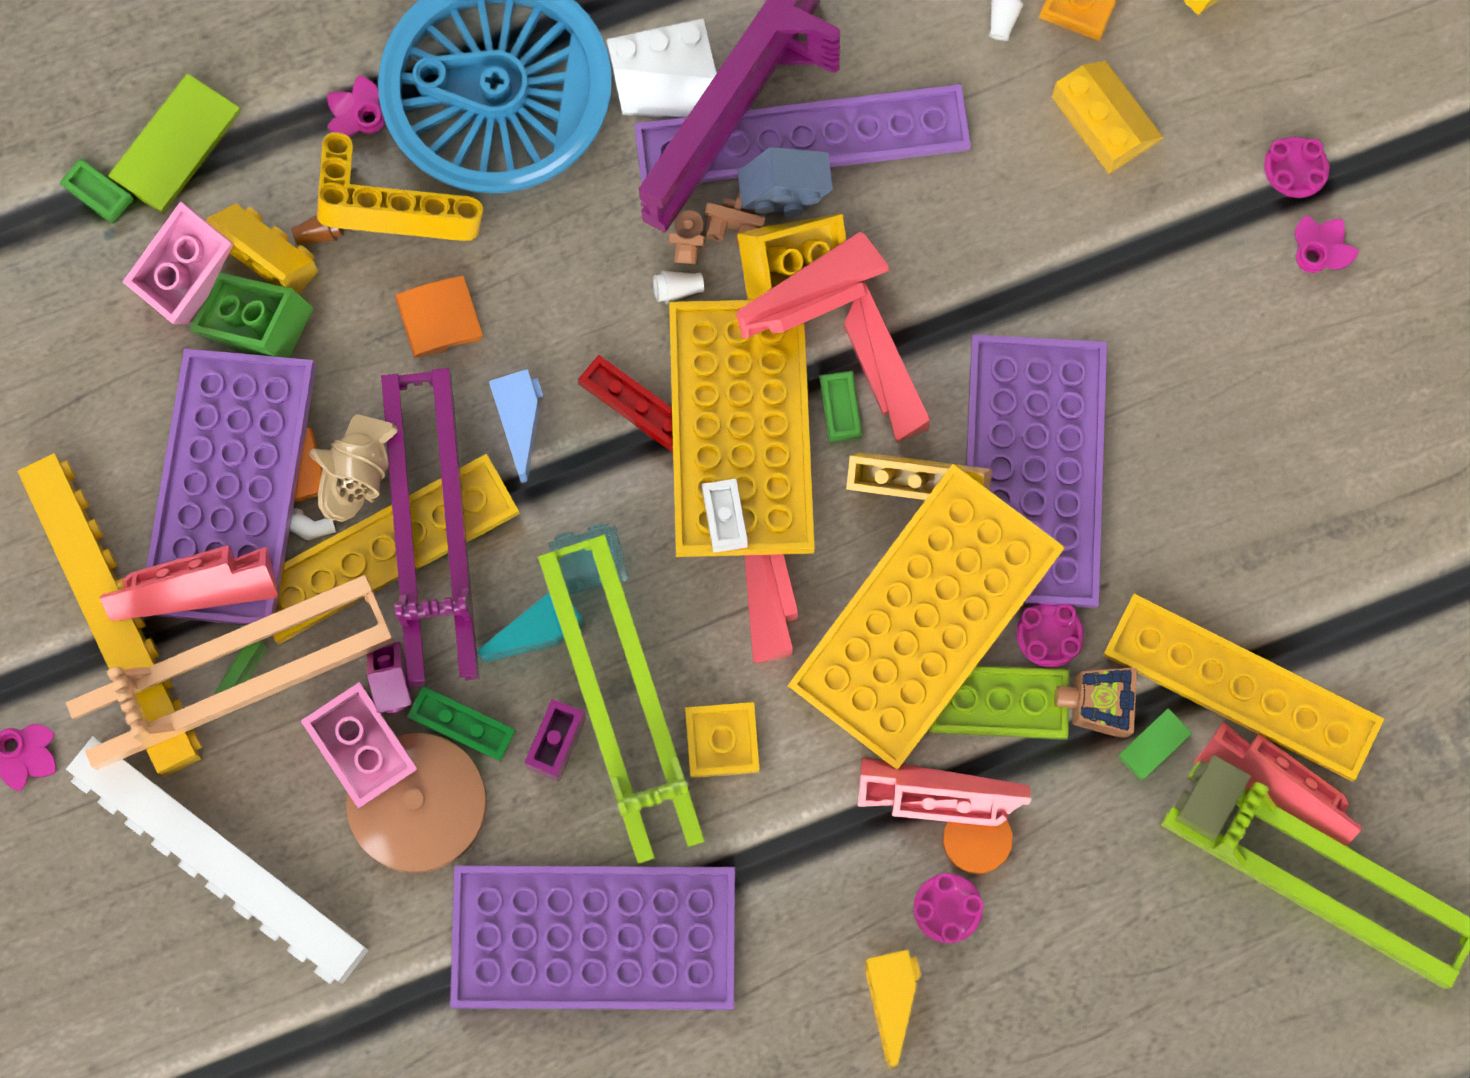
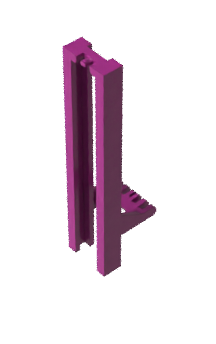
[638,0,840,233]
[381,368,479,687]

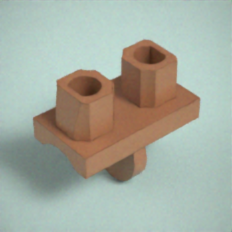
[705,192,766,246]
[669,210,706,265]

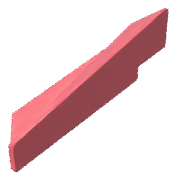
[745,554,798,664]
[1194,722,1362,846]

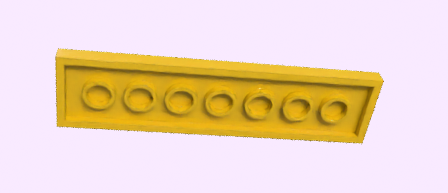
[273,454,520,645]
[1102,594,1384,782]

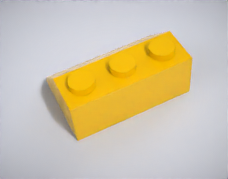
[1052,60,1163,174]
[205,203,318,294]

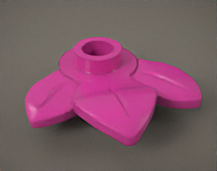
[327,75,385,137]
[1295,215,1359,273]
[0,724,56,792]

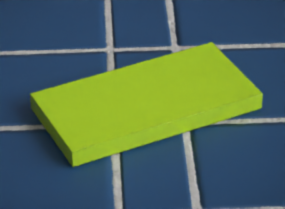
[108,73,241,214]
[929,665,1069,740]

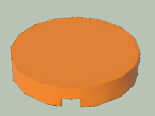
[943,820,1013,875]

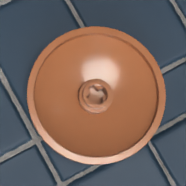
[346,733,487,873]

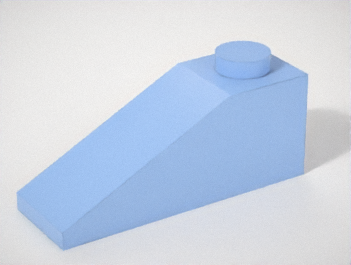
[489,369,543,483]

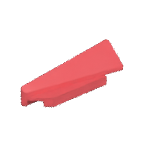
[736,232,889,338]
[844,282,930,442]
[100,545,278,621]
[858,758,1031,826]

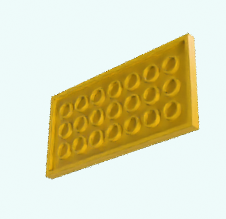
[669,300,815,557]
[787,464,1066,770]

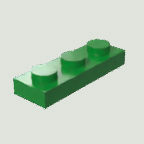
[407,686,517,762]

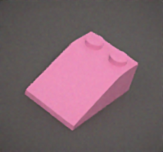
[123,202,233,324]
[301,682,417,809]

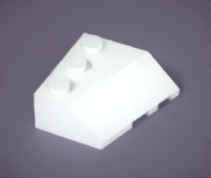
[607,19,717,118]

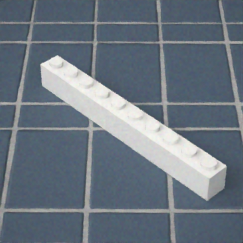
[66,736,369,984]

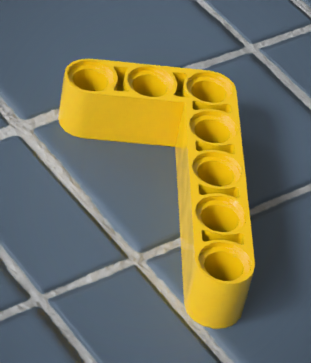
[316,132,483,241]

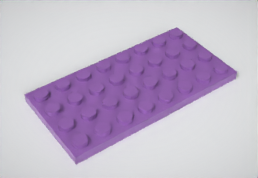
[966,334,1107,608]
[146,348,317,625]
[450,866,735,1010]

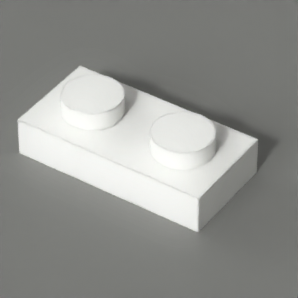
[702,479,748,553]

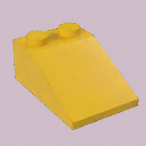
[737,214,846,300]
[864,950,921,1069]

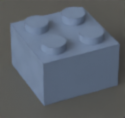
[738,147,833,216]

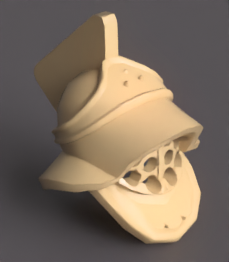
[309,414,398,522]

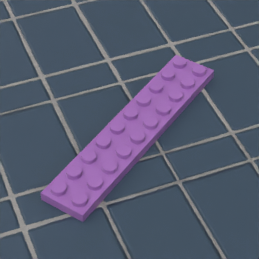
[634,84,971,183]

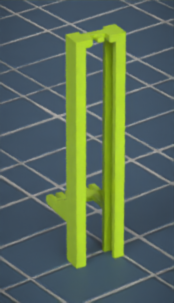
[538,534,705,864]
[1161,762,1470,989]

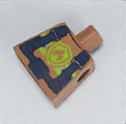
[1054,668,1137,738]

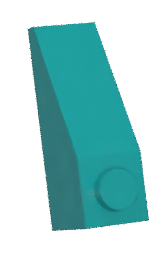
[476,593,585,662]

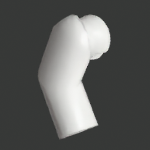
[290,508,337,540]

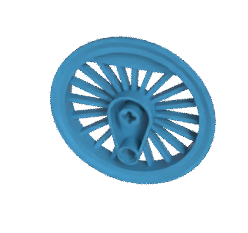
[378,0,612,193]

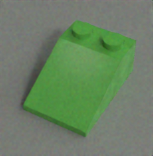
[189,272,314,358]

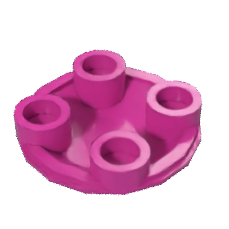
[1264,136,1330,198]
[1016,604,1084,668]
[913,873,984,944]

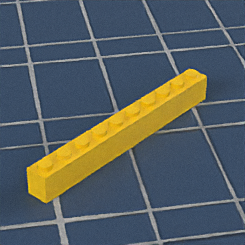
[17,453,203,778]

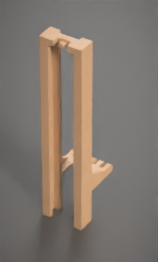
[66,575,394,770]

